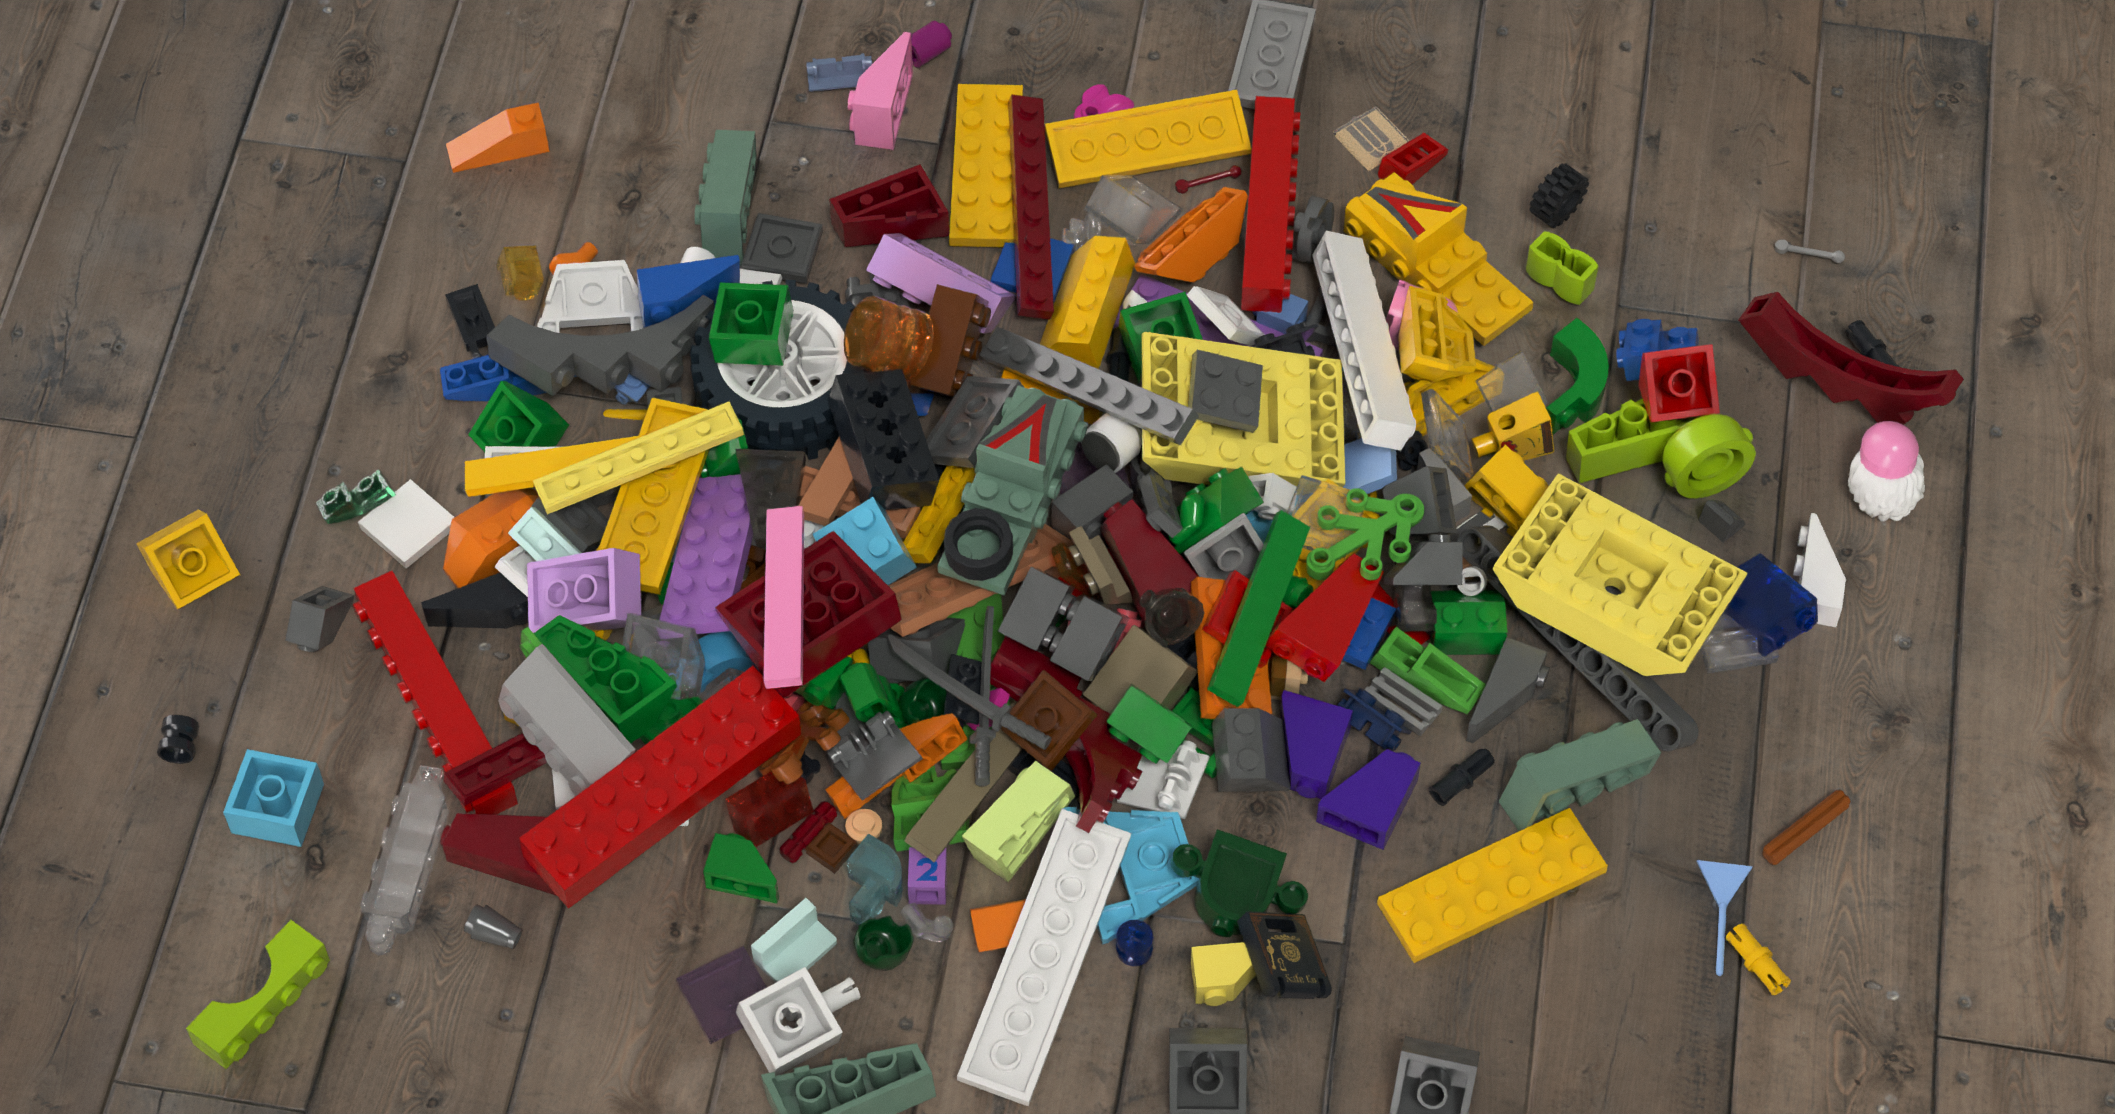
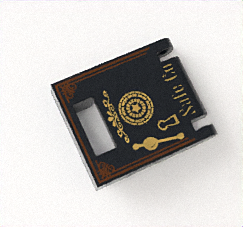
[1237,911,1332,999]

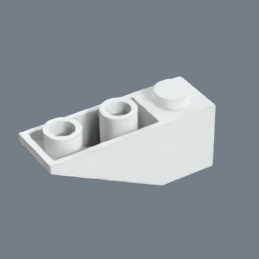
[1789,513,1846,627]

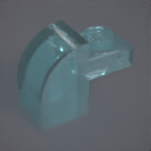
[847,833,903,925]

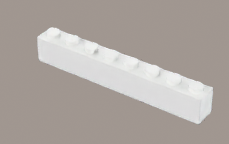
[1312,231,1416,451]

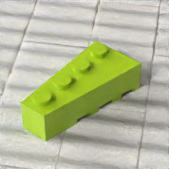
[1566,398,1704,483]

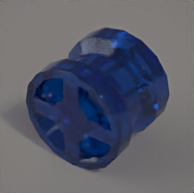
[1116,920,1154,966]

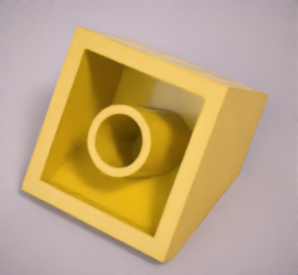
[136,509,240,609]

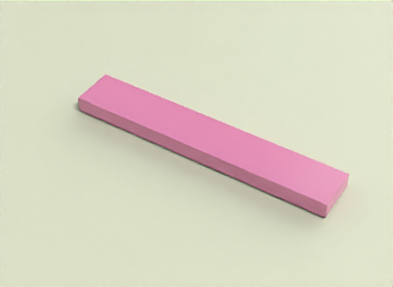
[764,506,804,689]

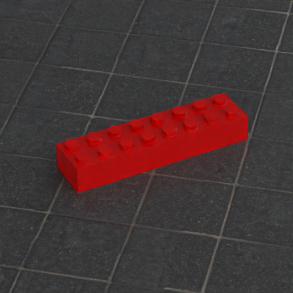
[519,666,801,909]

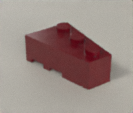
[829,164,949,247]

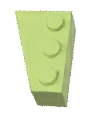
[962,761,1075,882]

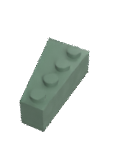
[761,1043,936,1114]

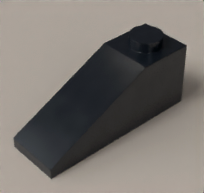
[421,573,529,629]

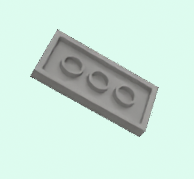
[1228,0,1316,109]

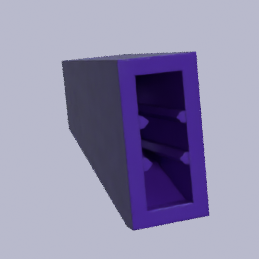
[1280,690,1353,799]
[1316,749,1421,850]

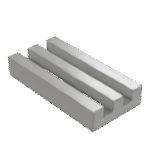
[1364,667,1442,736]

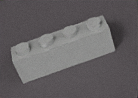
[498,644,636,796]

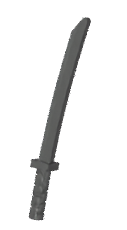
[969,605,996,786]
[887,634,1052,750]

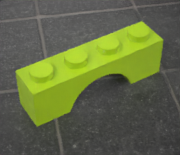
[186,920,330,1069]

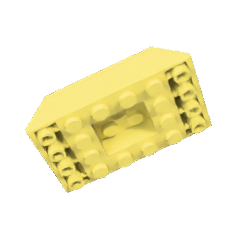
[1142,332,1345,497]
[1493,473,1748,676]

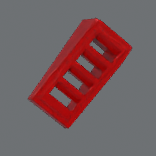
[1378,133,1448,185]

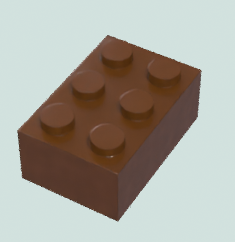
[910,284,991,398]

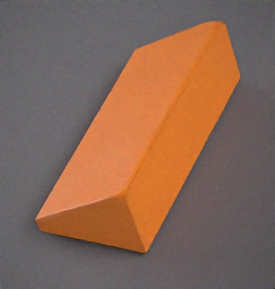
[970,899,1026,952]

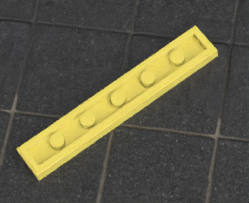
[533,402,744,515]

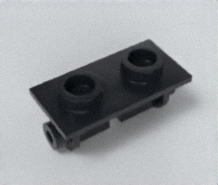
[943,654,982,729]

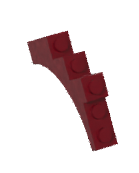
[1738,292,1964,425]
[990,636,1143,833]

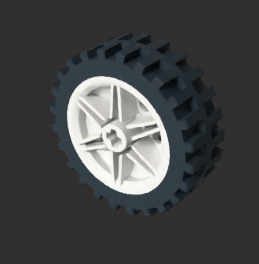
[690,279,876,464]

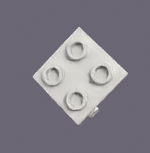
[1117,740,1210,819]

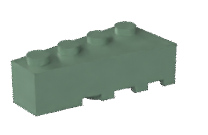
[695,130,757,266]
[1499,719,1661,831]

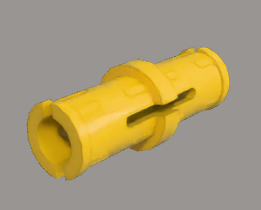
[1726,924,1791,995]

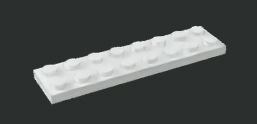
[957,809,1131,1106]

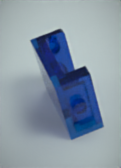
[1722,553,1818,657]

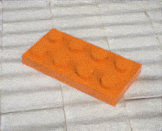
[1191,577,1272,719]

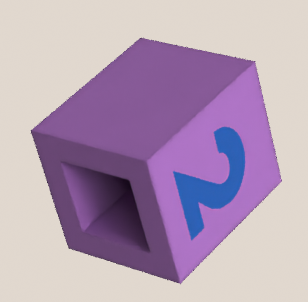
[908,847,947,905]

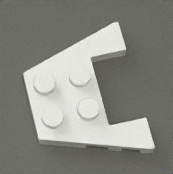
[537,260,643,333]

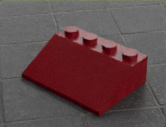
[715,531,902,698]

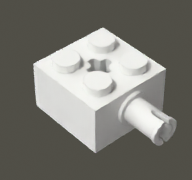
[736,967,861,1076]

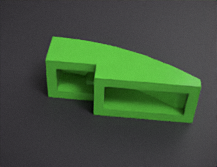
[1370,627,1486,714]

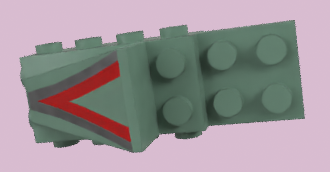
[937,385,1088,596]

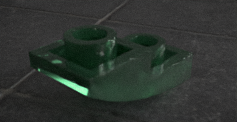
[316,469,396,524]

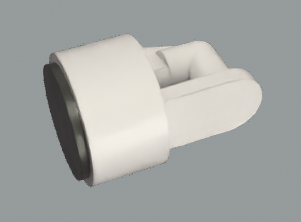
[1081,413,1142,473]

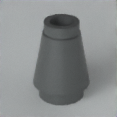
[464,904,523,949]

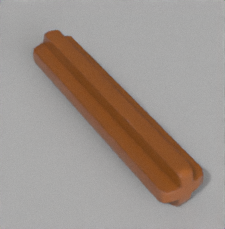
[1762,790,1851,865]

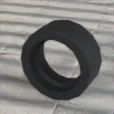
[944,508,1013,581]

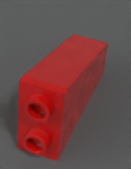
[1265,553,1384,682]

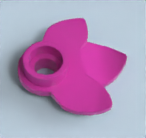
[1074,84,1134,118]

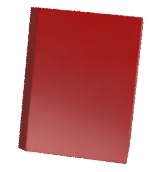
[1638,344,1720,422]

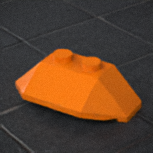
[1134,187,1248,282]
[443,488,539,589]

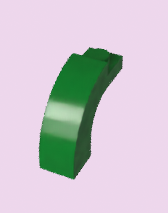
[1546,318,1609,435]

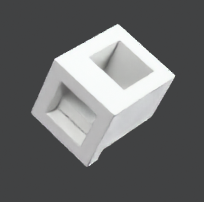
[1248,473,1298,520]

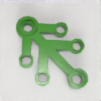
[1306,488,1424,580]

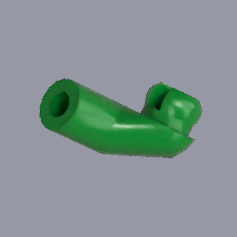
[1168,493,1205,546]

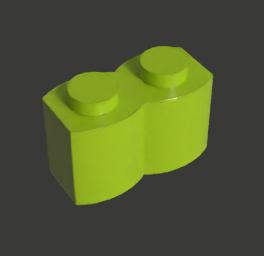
[1526,231,1598,305]

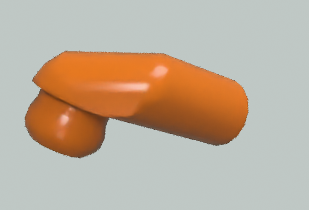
[549,242,598,275]

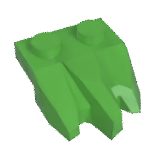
[891,766,969,852]

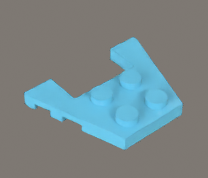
[1063,807,1199,945]

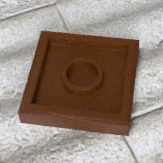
[1000,670,1098,771]

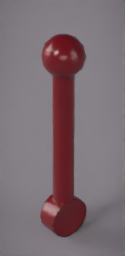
[1175,165,1242,194]

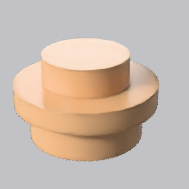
[845,809,882,845]

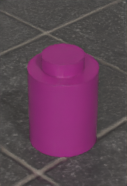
[911,20,952,68]

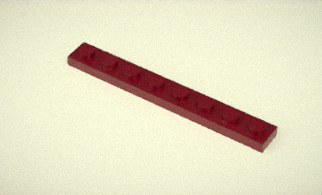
[1008,94,1054,320]

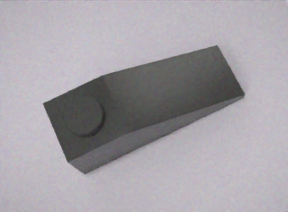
[1466,637,1550,743]

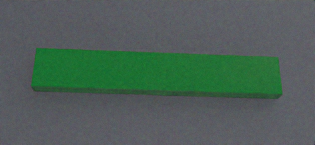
[1207,510,1311,707]

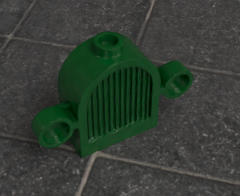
[1171,829,1308,938]

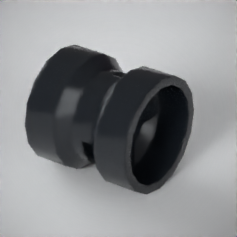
[157,715,199,764]

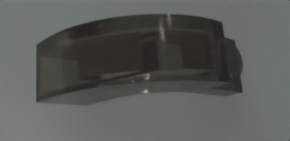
[1392,536,1437,632]

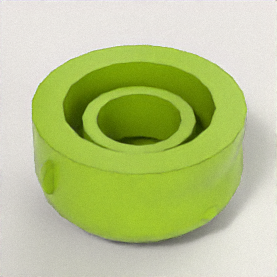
[1662,414,1756,499]

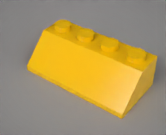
[1040,236,1135,369]

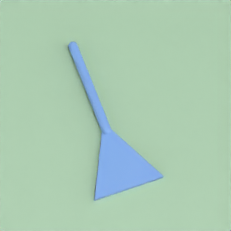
[1697,860,1753,976]

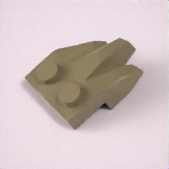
[1068,526,1133,605]

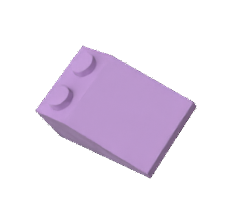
[527,548,642,633]

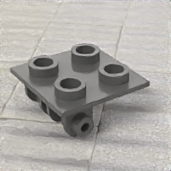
[827,711,923,801]

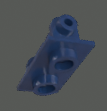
[1337,688,1412,751]

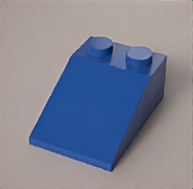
[637,255,740,328]

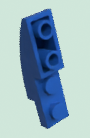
[440,355,577,401]

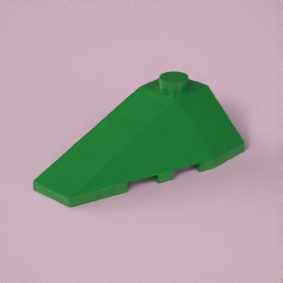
[534,615,677,744]

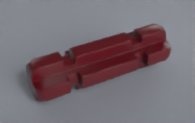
[780,801,837,863]

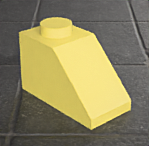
[1191,942,1256,1006]

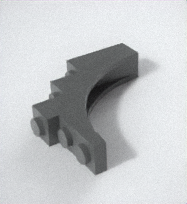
[487,295,714,396]

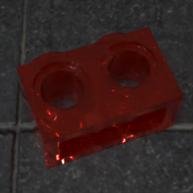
[725,772,814,847]

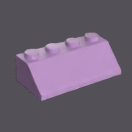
[866,233,1016,334]

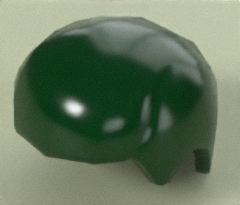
[901,677,946,725]
[853,916,914,971]

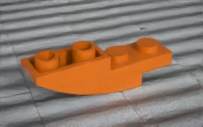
[825,713,968,819]

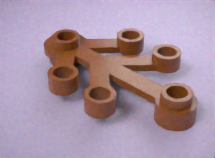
[758,701,850,784]

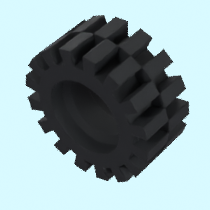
[1529,163,1589,228]

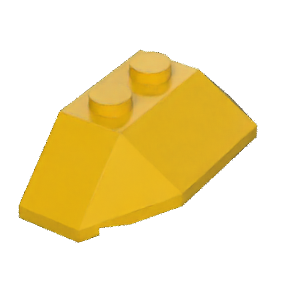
[1398,286,1476,381]
[1404,359,1503,437]

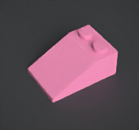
[848,32,913,150]

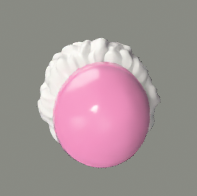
[1848,421,1925,521]

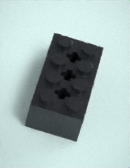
[828,369,939,510]

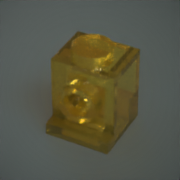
[496,245,544,301]

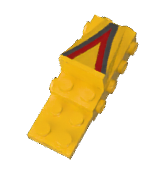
[1343,172,1534,346]

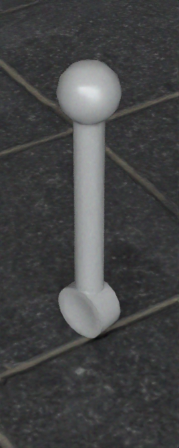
[1775,240,1845,263]

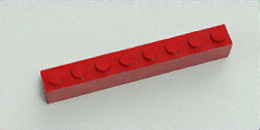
[1241,96,1301,313]
[352,571,518,815]

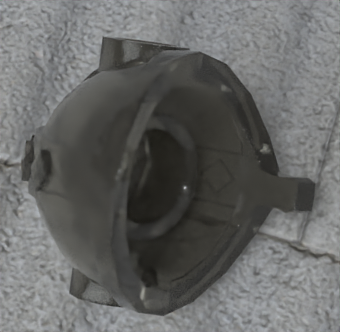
[1139,588,1205,648]

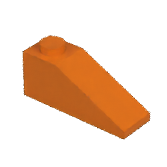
[446,103,550,173]

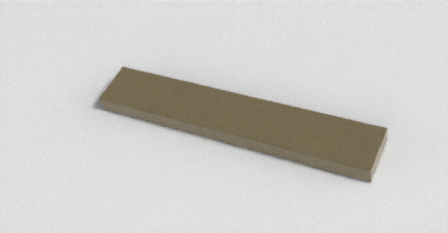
[904,700,1023,862]

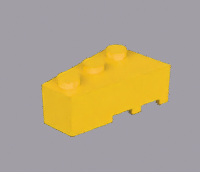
[1464,445,1549,537]

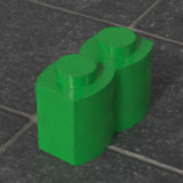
[840,663,905,726]

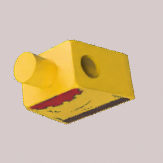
[1471,391,1554,461]

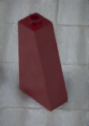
[1100,499,1199,643]
[440,813,557,896]

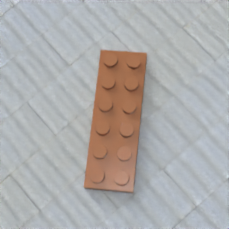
[888,524,1073,637]

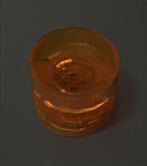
[843,296,934,381]

